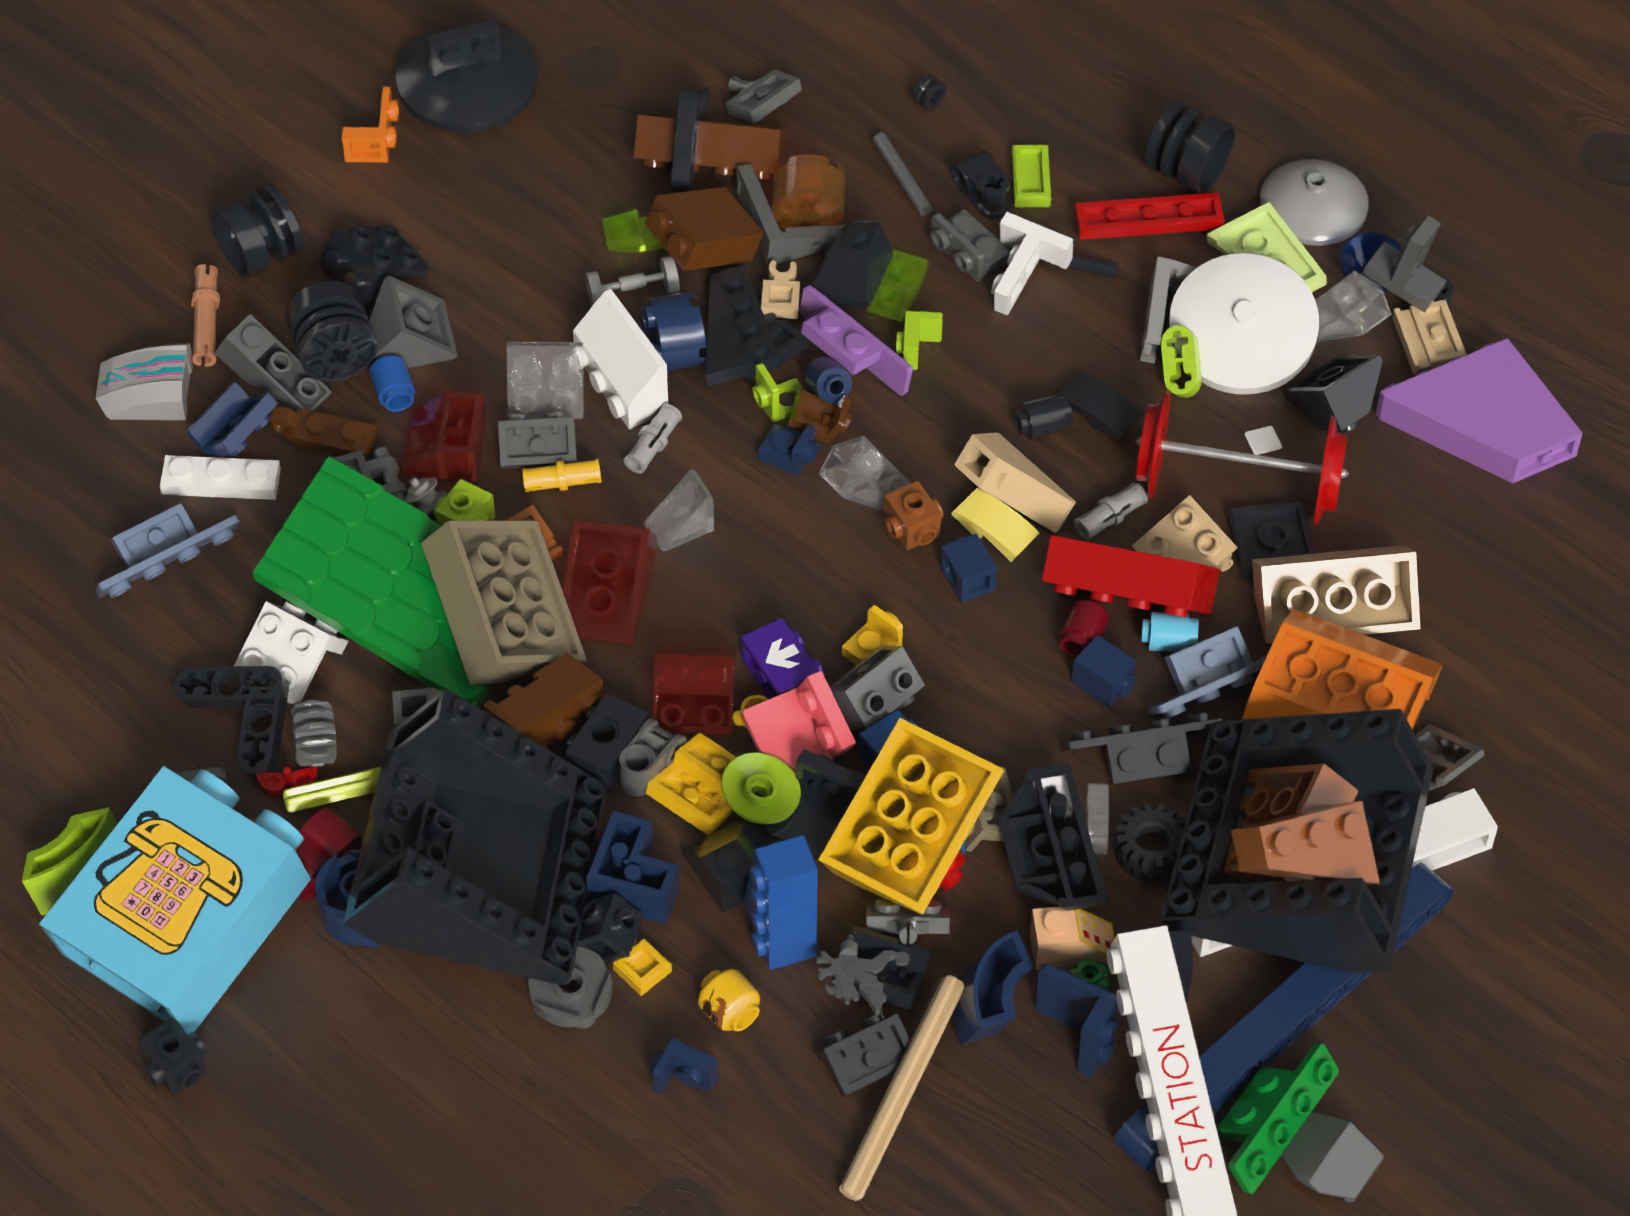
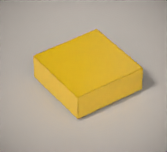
[613,938,672,996]

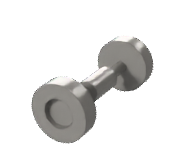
[585,256,680,307]

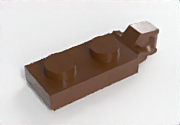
[270,407,379,461]

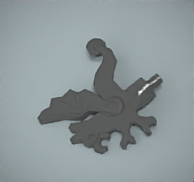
[816,934,910,1015]

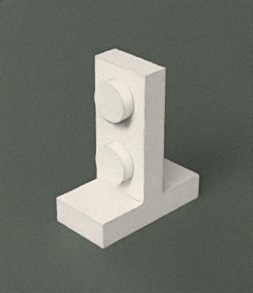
[991,212,1073,316]

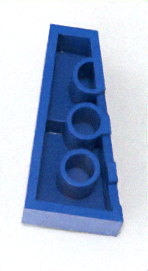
[743,835,818,970]

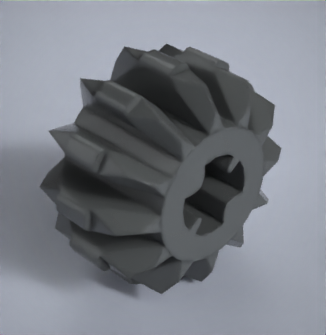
[291,700,337,768]

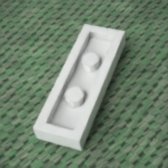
[160,455,281,500]

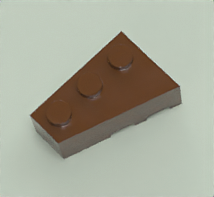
[482,653,604,751]

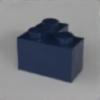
[586,811,680,925]

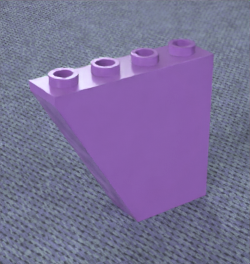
[1375,338,1583,483]

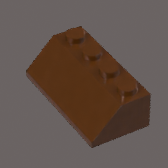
[634,112,788,179]

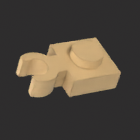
[761,261,800,319]

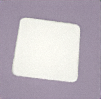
[1245,426,1282,455]

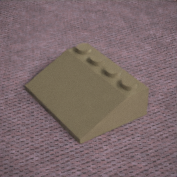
[421,521,587,685]

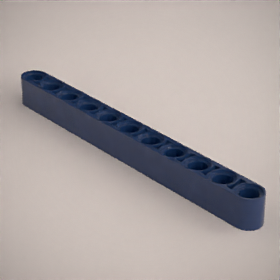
[1113,863,1454,1172]

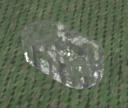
[1086,783,1109,854]

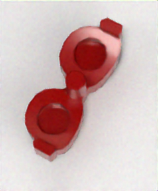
[257,767,318,797]

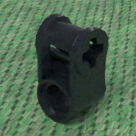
[951,150,1010,219]

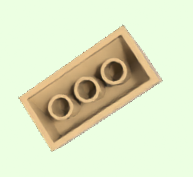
[1252,545,1420,644]

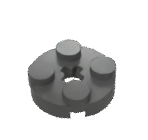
[528,946,613,1029]

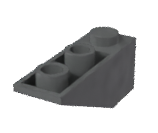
[215,314,332,411]

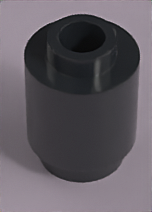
[1014,394,1073,440]

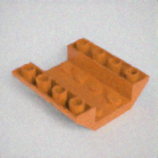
[1242,609,1443,730]

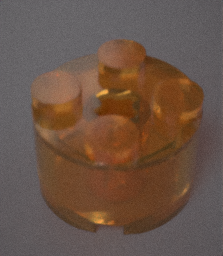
[772,154,846,232]

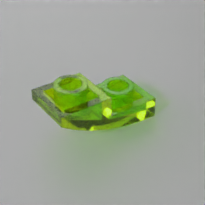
[602,209,664,252]
[867,250,929,322]

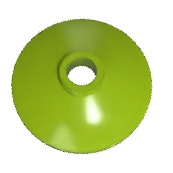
[721,753,801,824]

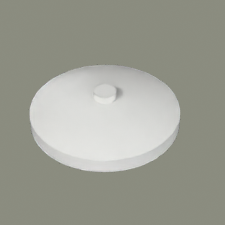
[1169,253,1319,395]

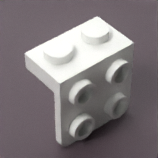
[234,601,348,704]

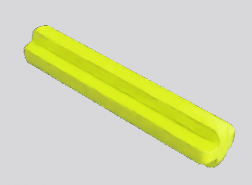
[283,767,381,812]

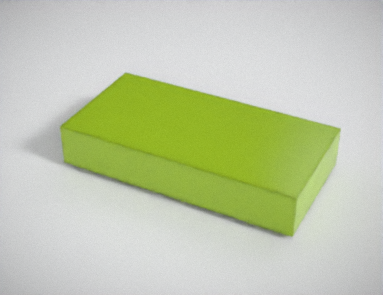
[1012,145,1051,207]

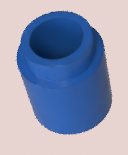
[369,355,415,412]

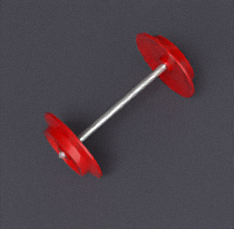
[1136,390,1349,525]

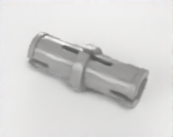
[624,404,682,474]
[1073,482,1148,541]

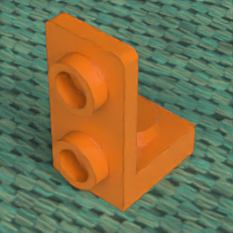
[342,87,399,163]

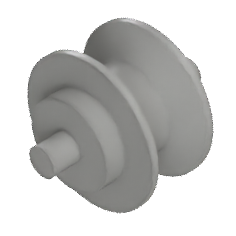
[405,477,447,516]

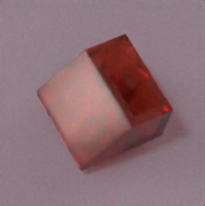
[401,391,487,481]
[653,646,736,735]

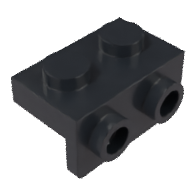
[832,926,931,1009]

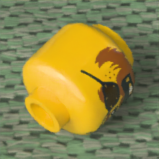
[698,969,760,1032]

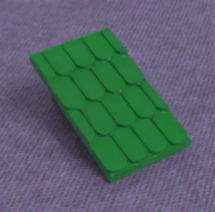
[253,456,493,708]

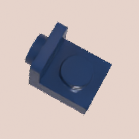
[758,424,819,476]
[649,1039,718,1094]

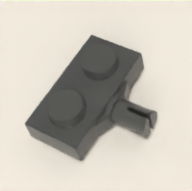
[726,69,802,124]
[866,898,950,944]

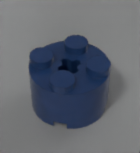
[639,291,707,371]
[315,849,381,948]

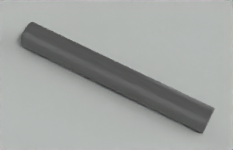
[873,132,933,217]

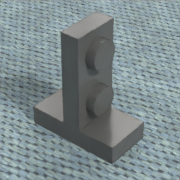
[1362,215,1447,313]

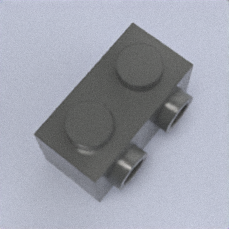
[830,645,925,731]

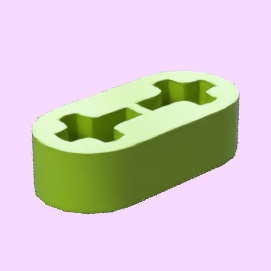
[1161,325,1202,398]

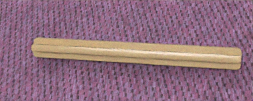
[839,975,964,1201]

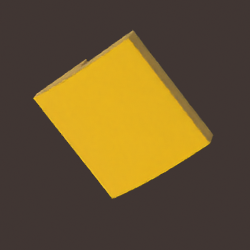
[646,733,736,835]

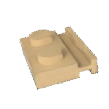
[1392,300,1467,375]

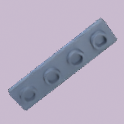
[96,503,240,598]
[1146,626,1267,719]

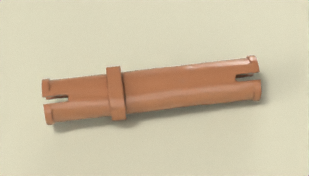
[191,264,220,367]

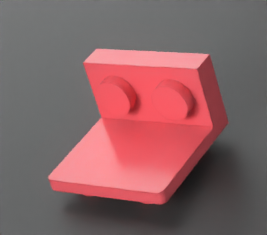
[741,671,856,775]

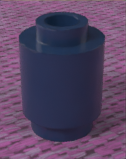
[805,357,852,403]

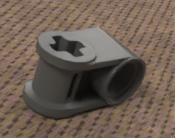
[619,718,687,796]

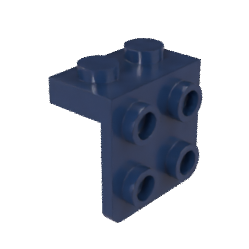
[1036,964,1118,1078]

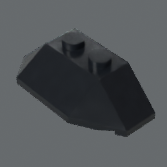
[998,763,1108,911]

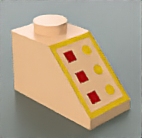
[1030,907,1115,970]

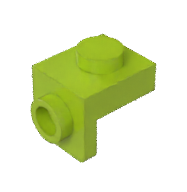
[896,311,943,370]

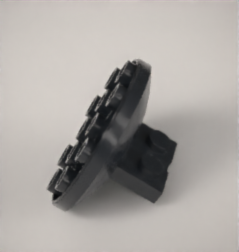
[396,18,538,135]

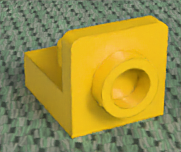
[842,605,903,665]

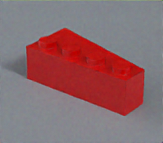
[1042,535,1220,618]

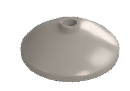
[1259,159,1369,245]

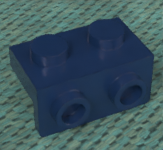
[187,383,278,458]

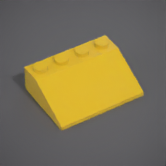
[819,718,1004,915]

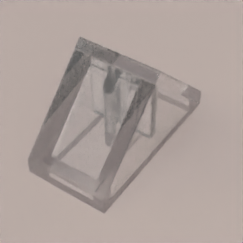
[644,469,714,551]

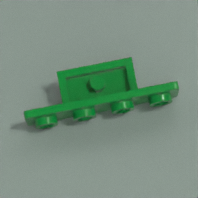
[1218,1043,1339,1194]

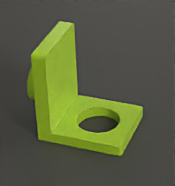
[752,363,804,423]

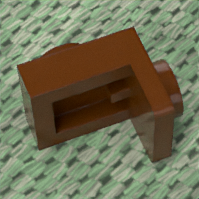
[788,390,852,444]

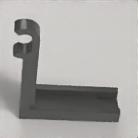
[734,164,873,266]

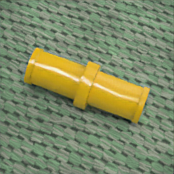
[522,459,602,493]

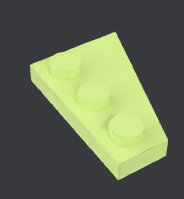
[1206,202,1327,292]

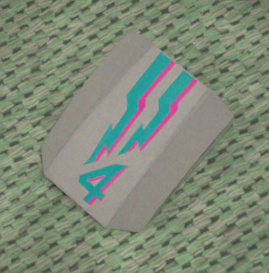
[95,343,193,420]

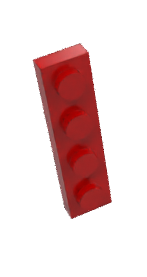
[1074,193,1225,240]

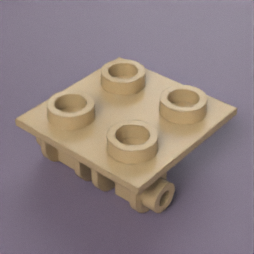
[1132,495,1237,572]

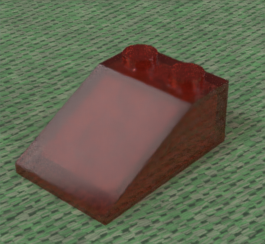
[563,520,658,646]

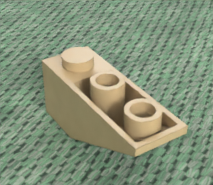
[954,432,1076,533]

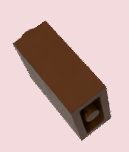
[645,187,764,271]

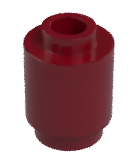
[1059,600,1109,658]

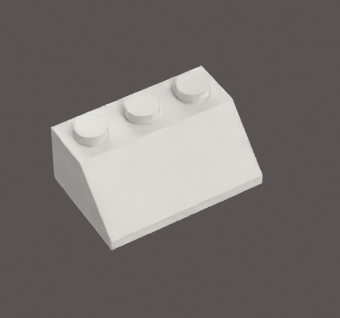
[571,289,668,430]

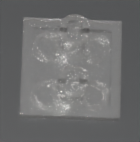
[507,342,584,419]

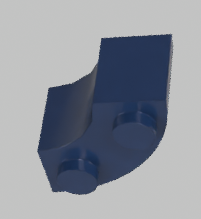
[954,930,1034,1046]

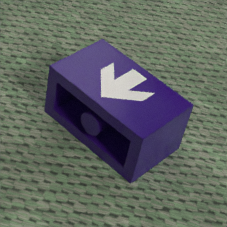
[741,618,824,699]

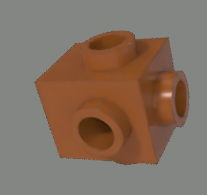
[884,481,943,551]

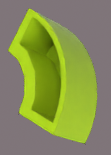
[22,807,118,916]

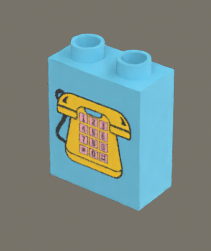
[39,766,311,1034]

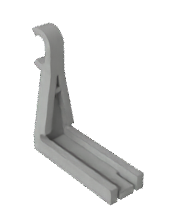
[1140,257,1197,363]

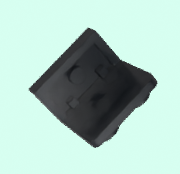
[320,225,429,308]
[767,749,866,862]

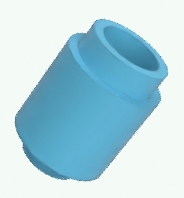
[1141,611,1199,652]

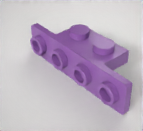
[799,285,913,396]

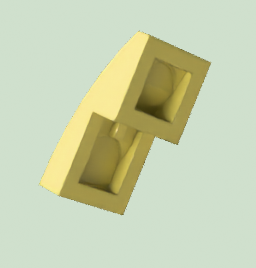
[951,488,1040,562]

